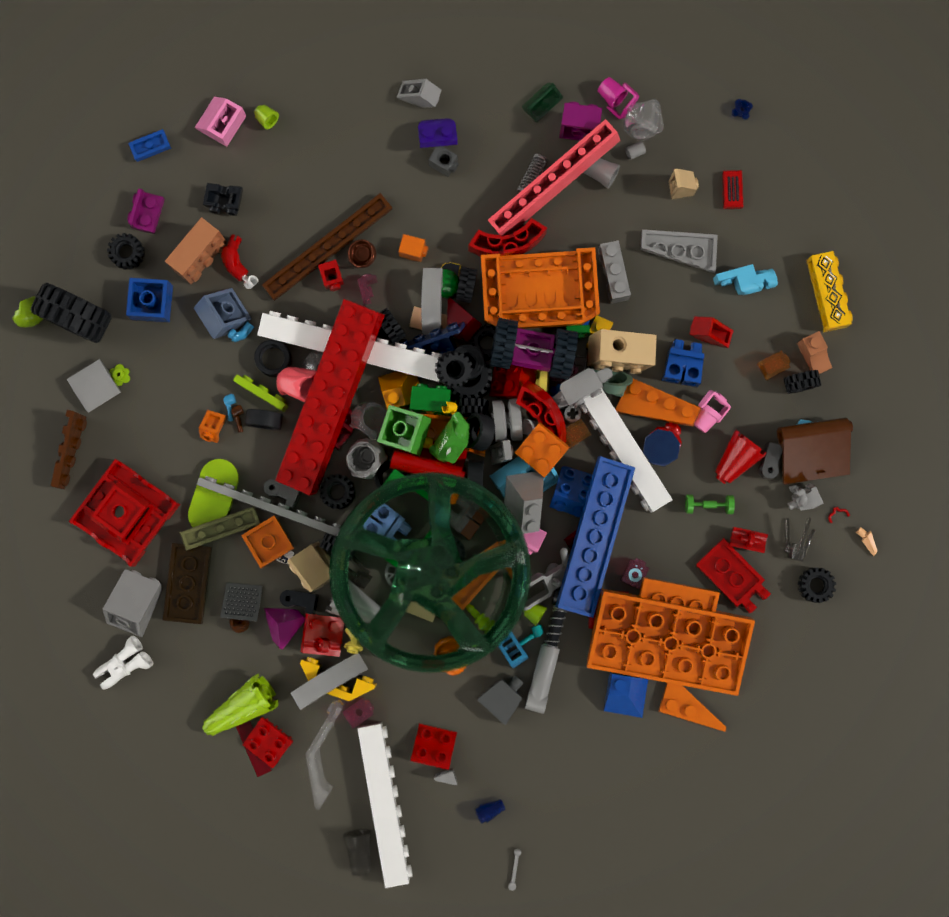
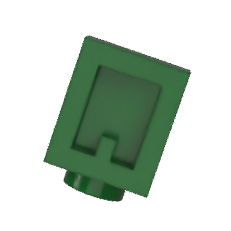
[565,325,590,339]

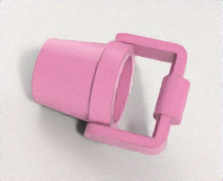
[694,390,731,433]

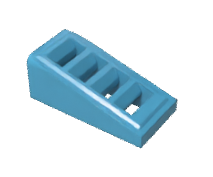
[490,624,529,668]

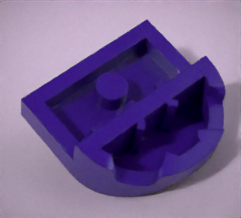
[418,118,458,148]

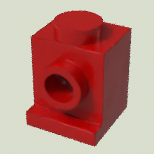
[318,260,344,291]

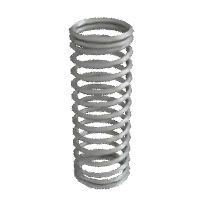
[517,154,548,193]

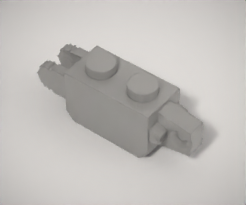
[552,367,613,409]

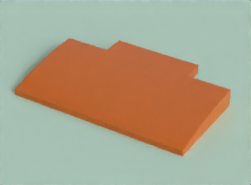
[586,577,755,696]

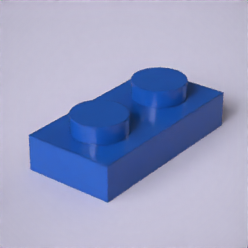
[128,129,171,162]

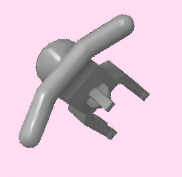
[513,548,569,610]

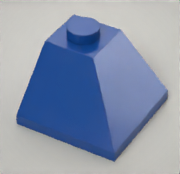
[603,672,648,718]

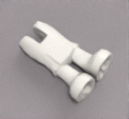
[93,636,153,690]

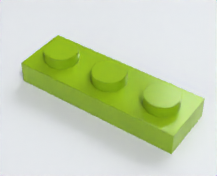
[233,374,288,413]

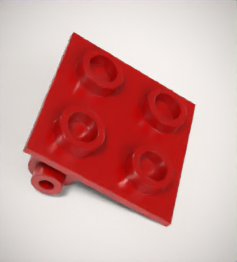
[242,717,294,769]
[410,723,457,770]

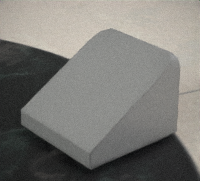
[434,768,458,785]

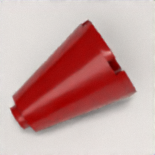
[715,430,767,484]

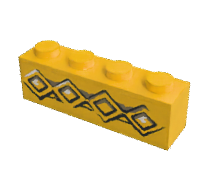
[806,251,853,332]

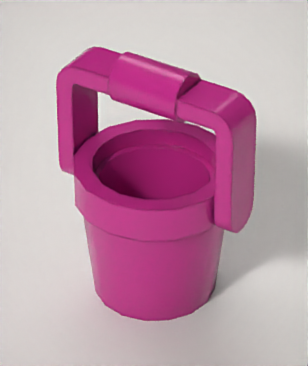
[598,77,639,119]

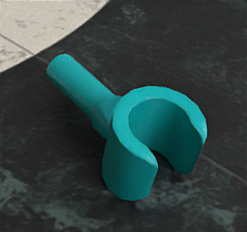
[519,624,544,646]

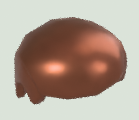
[348,239,376,268]

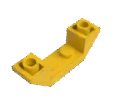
[300,657,377,701]

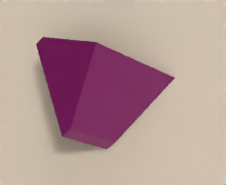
[264,608,305,650]

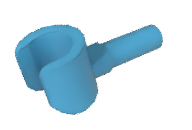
[223,394,236,421]

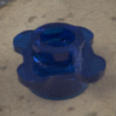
[732,99,753,120]

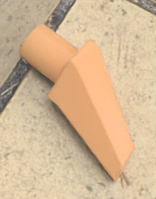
[856,527,877,557]

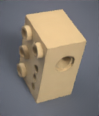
[587,329,656,374]

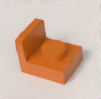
[199,410,226,443]

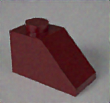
[447,298,482,342]

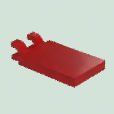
[696,538,771,613]

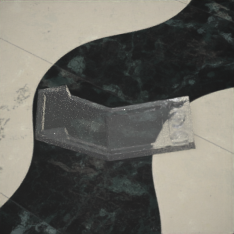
[305,698,347,810]

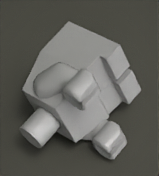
[787,483,823,511]

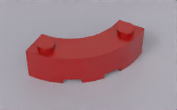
[468,218,547,257]
[516,380,566,443]

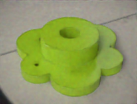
[110,364,130,386]

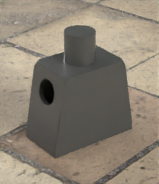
[477,675,524,725]

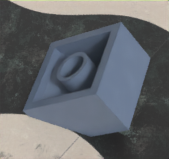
[194,288,252,339]

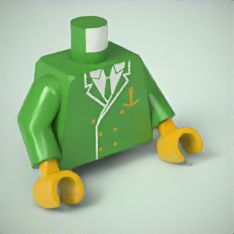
[423,401,470,463]

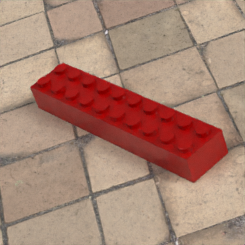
[275,299,385,496]

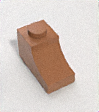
[797,331,833,374]

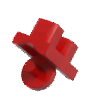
[729,527,768,553]

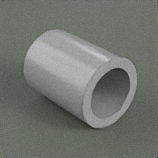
[625,141,646,160]

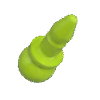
[466,604,493,632]

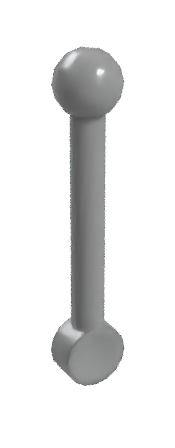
[508,849,521,891]

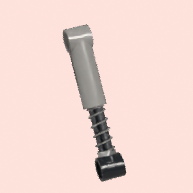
[524,587,567,714]

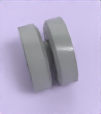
[491,398,523,443]

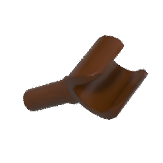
[231,405,244,432]

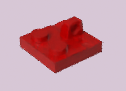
[300,613,345,657]

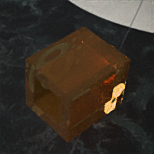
[757,350,790,380]
[566,419,591,449]

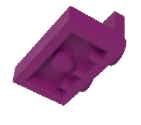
[127,188,165,234]

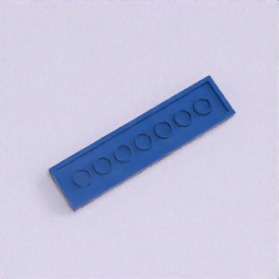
[555,456,635,618]

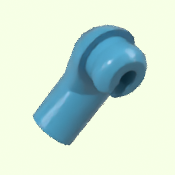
[227,321,255,342]

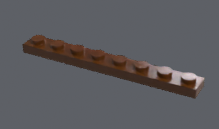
[262,193,392,301]

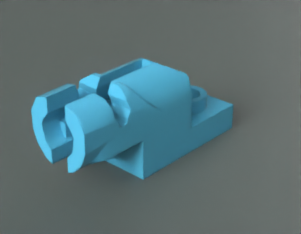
[713,264,778,295]

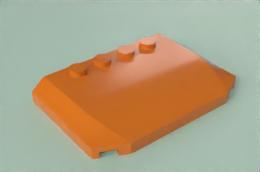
[481,247,600,329]

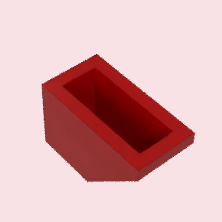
[689,316,734,348]

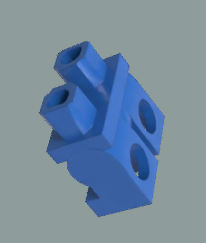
[662,339,705,387]

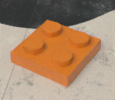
[515,422,570,478]
[241,515,295,569]

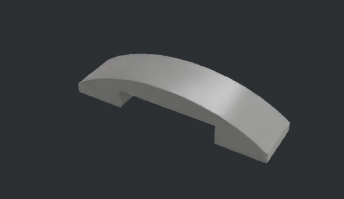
[421,268,443,335]
[290,653,368,710]

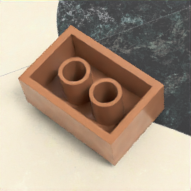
[165,217,227,284]

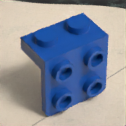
[549,466,593,517]

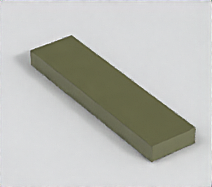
[180,506,260,551]

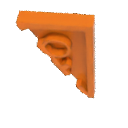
[658,683,727,732]

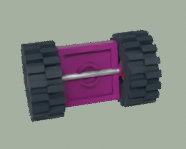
[490,318,578,380]

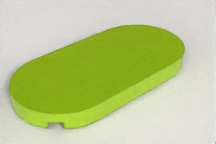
[188,459,239,527]

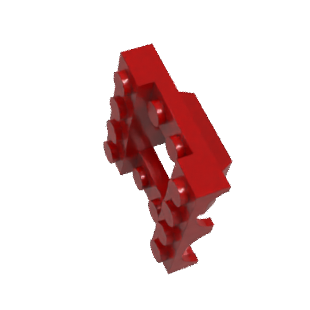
[69,459,181,567]

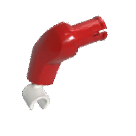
[221,234,258,289]

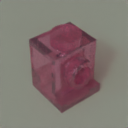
[342,697,374,729]

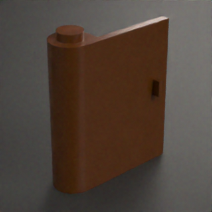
[777,417,853,484]

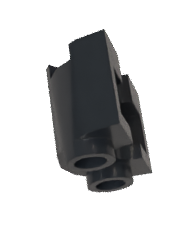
[203,183,243,216]

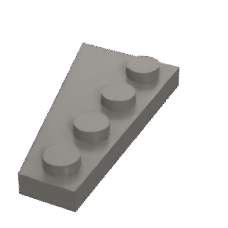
[640,229,718,273]

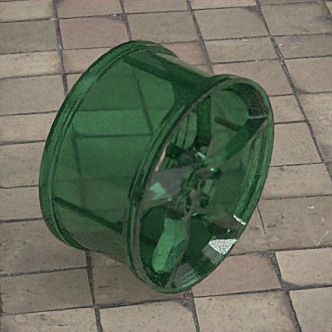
[329,472,531,673]

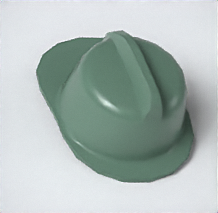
[591,367,633,397]

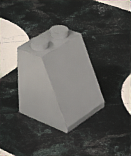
[504,471,544,534]
[102,569,162,638]

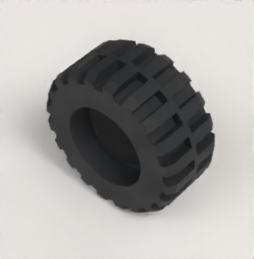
[31,283,112,343]

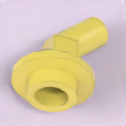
[344,626,363,654]

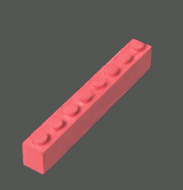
[488,119,621,236]

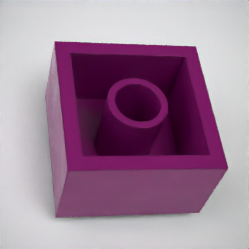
[559,102,602,141]

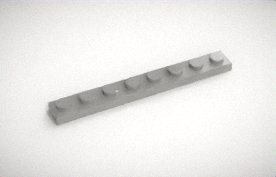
[197,476,347,539]

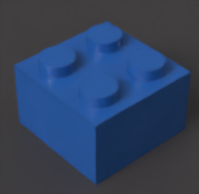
[126,278,173,323]

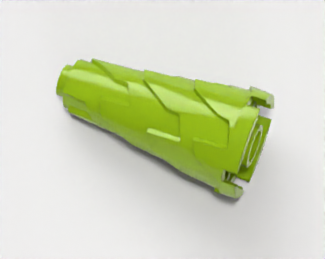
[202,674,278,736]

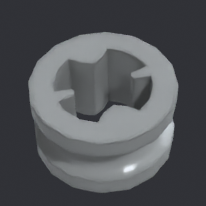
[564,405,581,423]

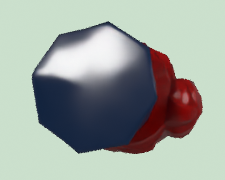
[643,422,682,467]

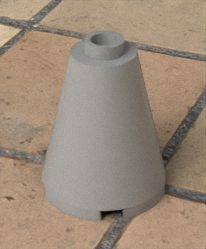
[325,577,382,624]

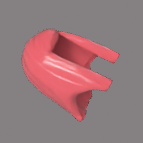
[276,367,316,402]

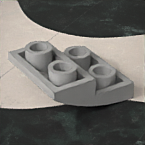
[67,359,121,413]

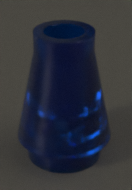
[475,799,506,824]

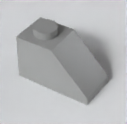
[397,79,442,108]

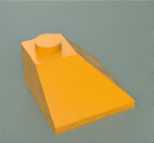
[378,371,420,410]

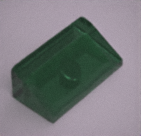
[522,83,564,122]

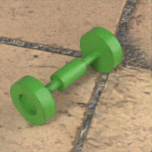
[685,494,735,514]

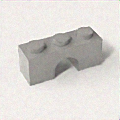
[598,240,631,304]

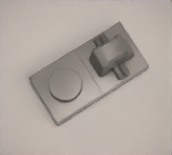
[490,440,514,465]

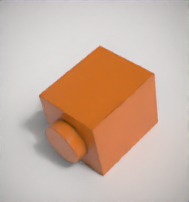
[398,234,428,262]

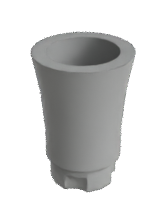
[583,158,620,189]

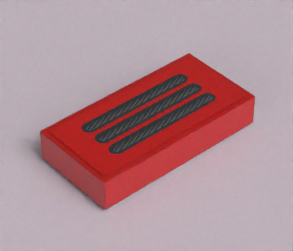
[722,171,743,209]

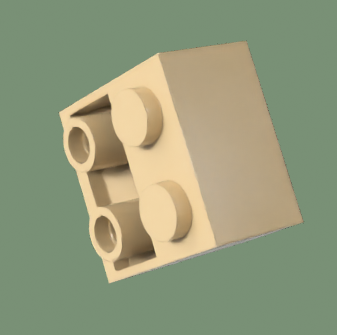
[287,542,341,593]

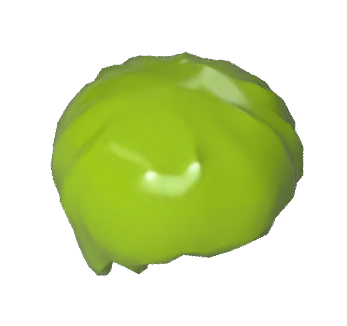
[12,296,43,327]

